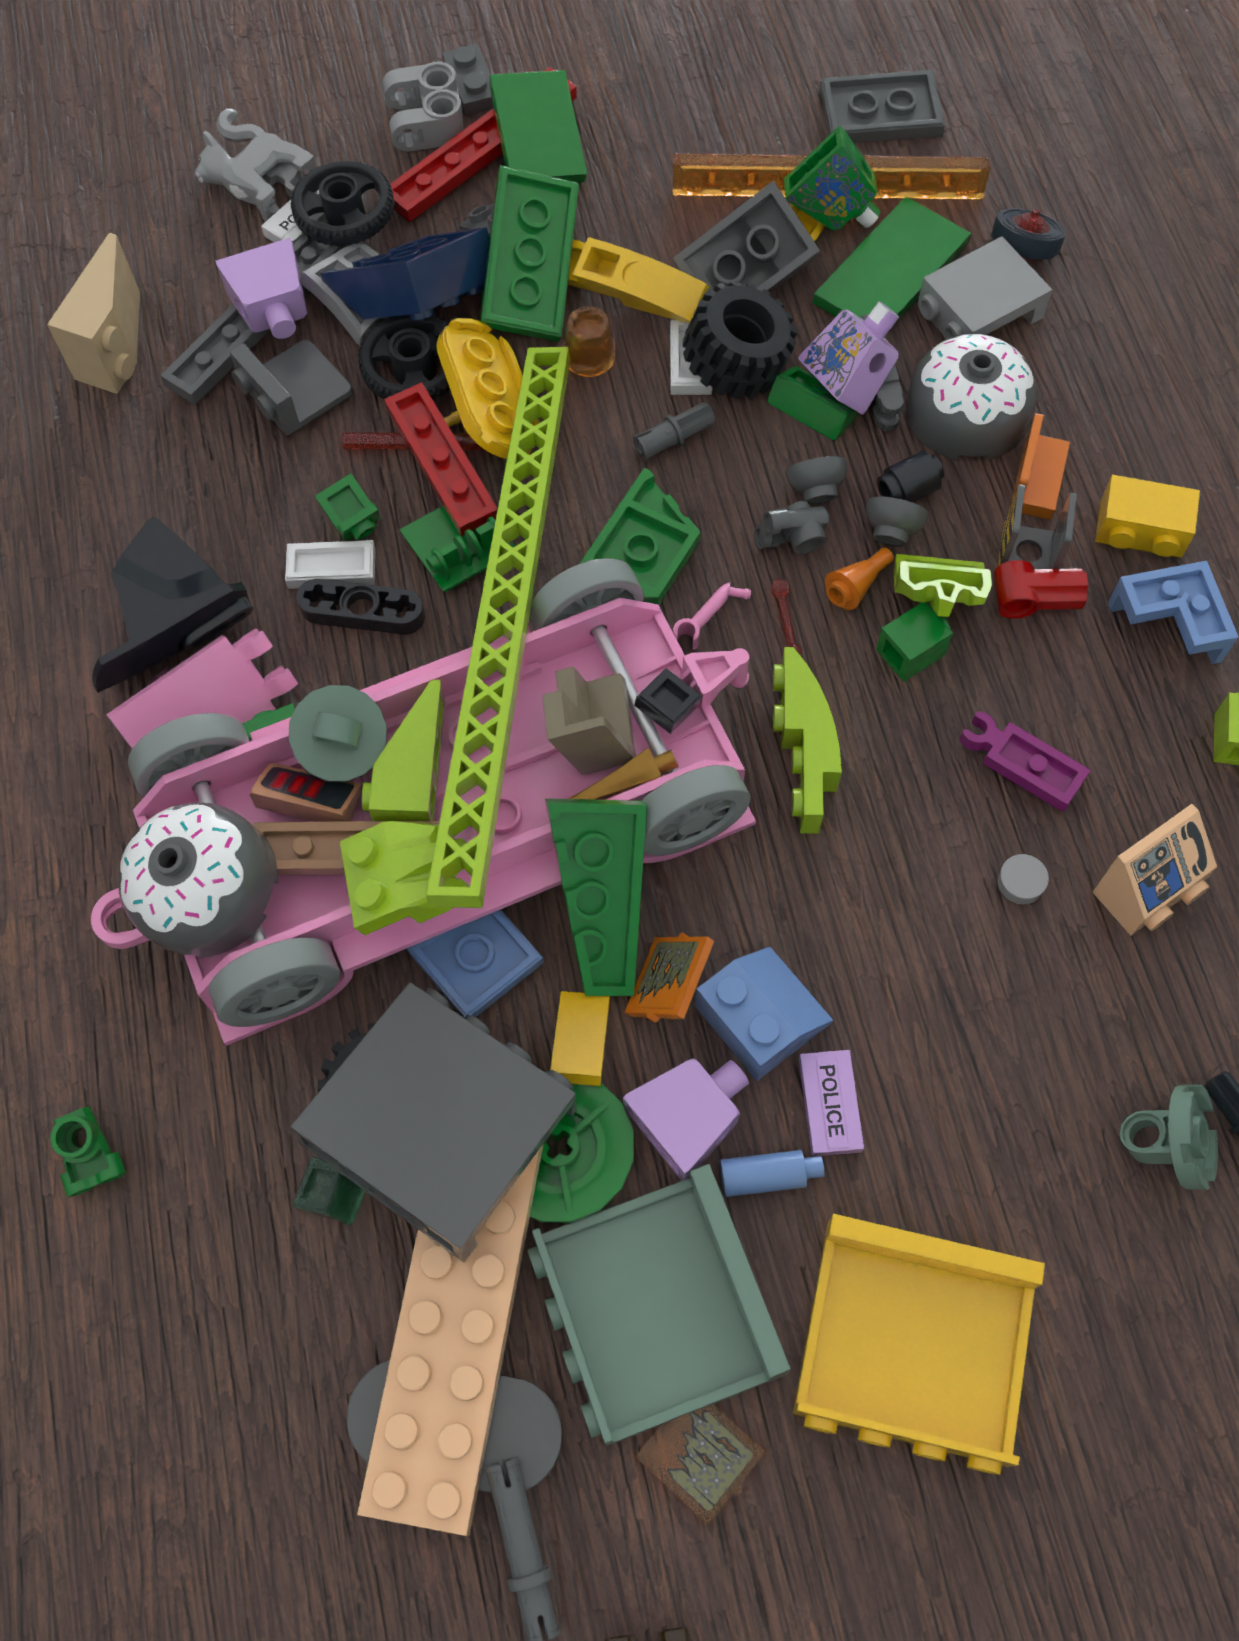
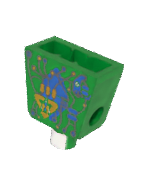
[784,125,880,230]

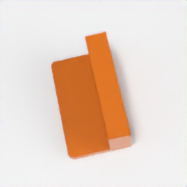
[1010,413,1070,520]

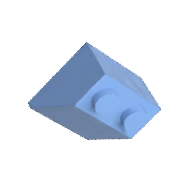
[695,947,833,1082]

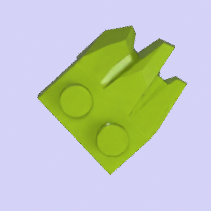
[893,554,992,617]
[340,821,470,935]

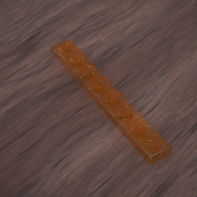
[673,154,990,199]

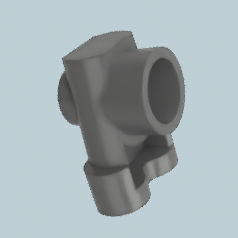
[754,501,829,554]

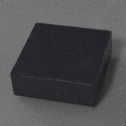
[634,668,703,734]

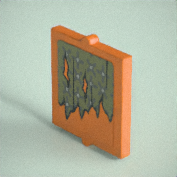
[624,932,714,1023]

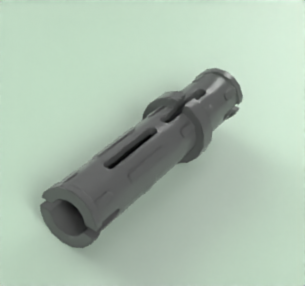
[484,1456,561,1641]

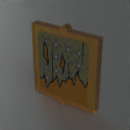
[635,1404,765,1525]

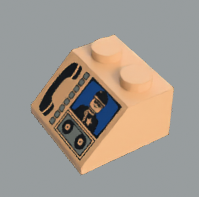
[1093,804,1217,936]

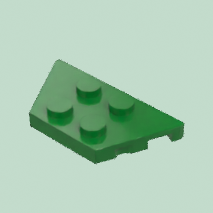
[579,468,701,605]

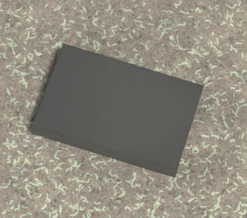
[820,70,945,143]

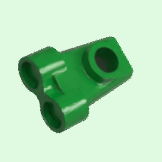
[50,1107,127,1198]

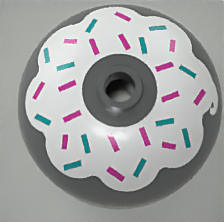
[907,334,1037,460]
[118,802,278,958]

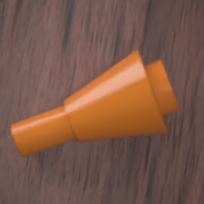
[825,547,894,610]

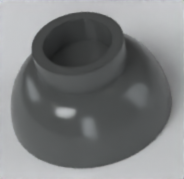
[785,456,847,505]
[866,497,929,547]

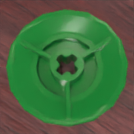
[530,1071,634,1223]

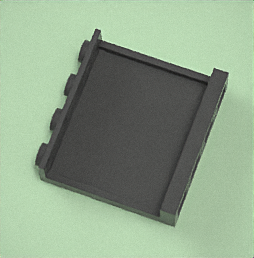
[291,982,576,1262]

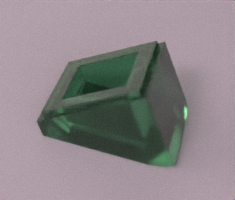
[292,1158,364,1225]

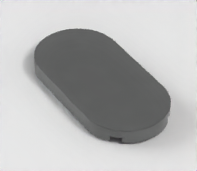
[347,1360,562,1493]

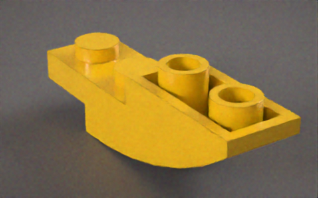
[568,237,709,324]

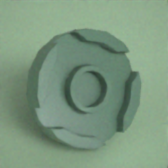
[289,685,387,782]
[1120,1084,1218,1190]

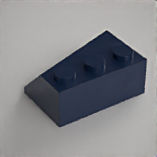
[320,227,490,321]

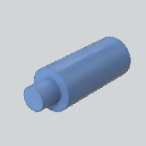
[719,1150,824,1197]

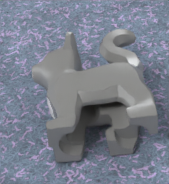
[195,108,316,222]

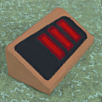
[250,762,363,822]

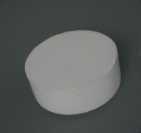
[997,854,1049,904]

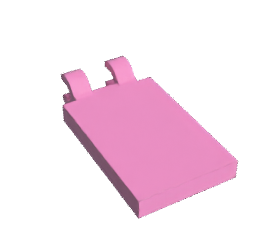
[106,628,298,749]

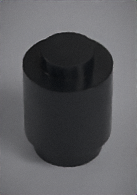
[877,450,944,503]

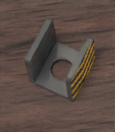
[998,484,1077,569]

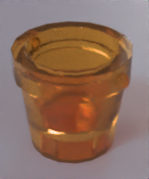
[563,306,616,377]

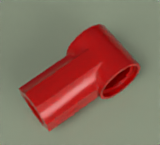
[994,560,1088,619]

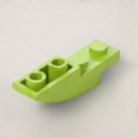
[773,647,842,834]

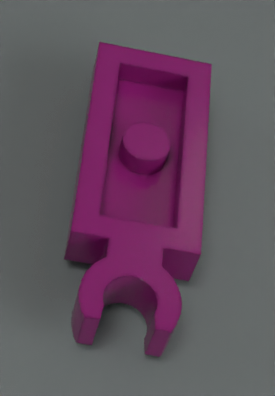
[959,711,1091,812]

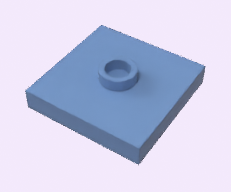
[407,909,544,1018]

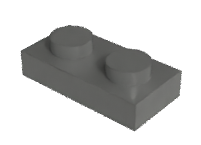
[442,43,494,116]

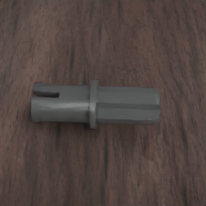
[633,402,716,461]

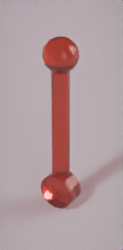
[771,579,802,656]

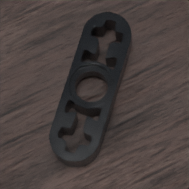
[296,579,425,635]

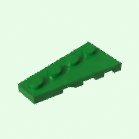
[545,798,647,996]

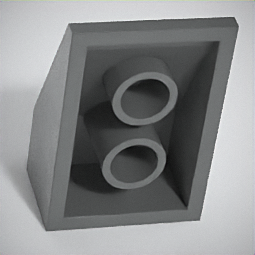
[673,181,820,292]

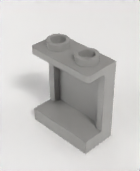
[918,237,1052,340]

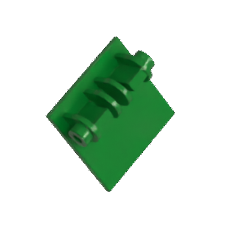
[399,506,515,593]

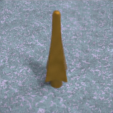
[568,747,679,800]

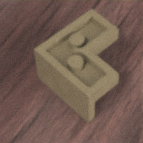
[543,667,636,775]

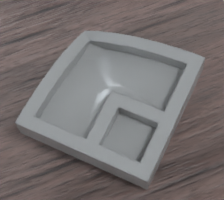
[302,241,388,346]

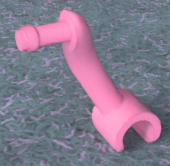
[673,583,751,650]

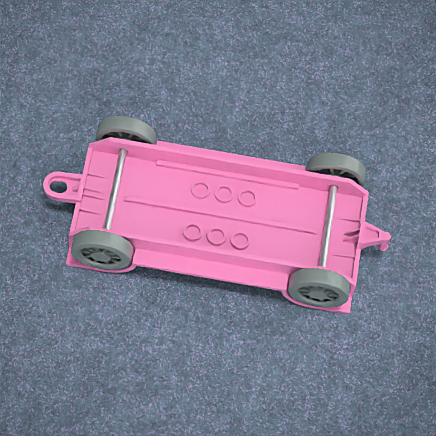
[91,558,756,1046]

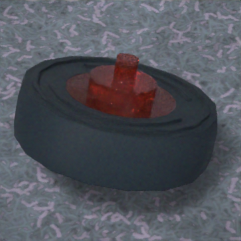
[991,208,1065,260]

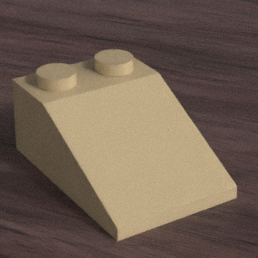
[47,233,140,394]

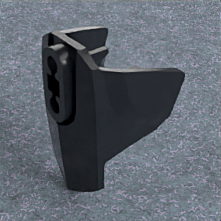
[92,517,254,693]

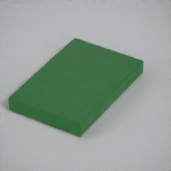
[489,70,587,182]

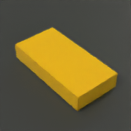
[550,991,610,1086]

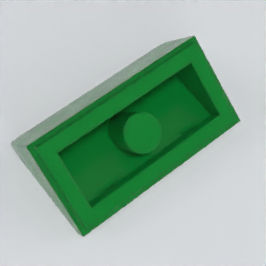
[768,366,859,440]

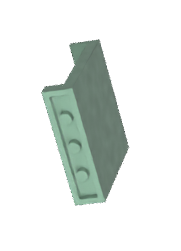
[527,1164,791,1447]

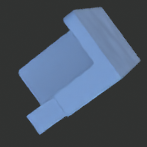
[1107,561,1238,664]

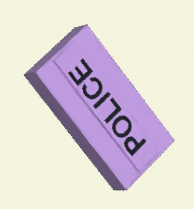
[799,1050,864,1157]

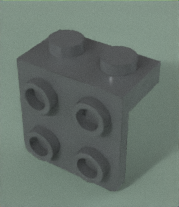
[230,340,352,436]

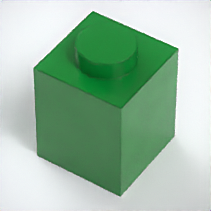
[876,602,953,682]

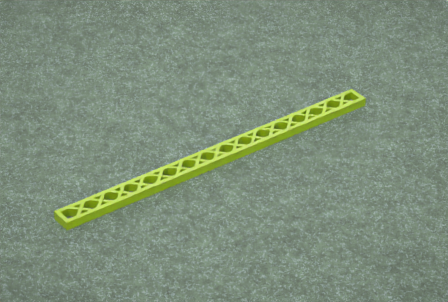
[426,347,570,908]

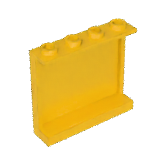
[793,1214,1045,1475]

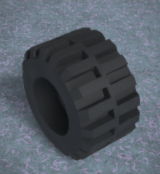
[682,281,797,399]

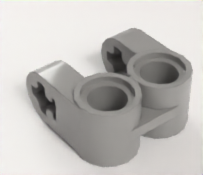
[382,62,464,151]

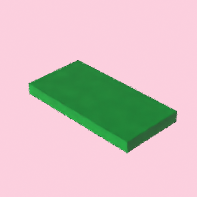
[480,165,579,342]
[813,196,971,328]

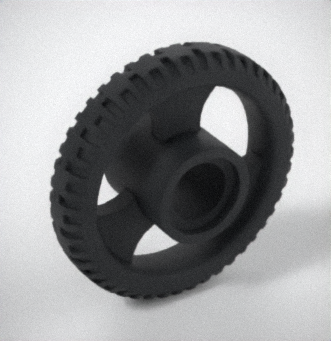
[290,160,394,246]
[358,315,450,401]

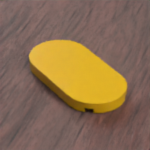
[436,318,540,459]

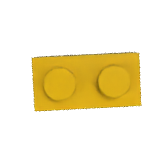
[1095,474,1200,558]

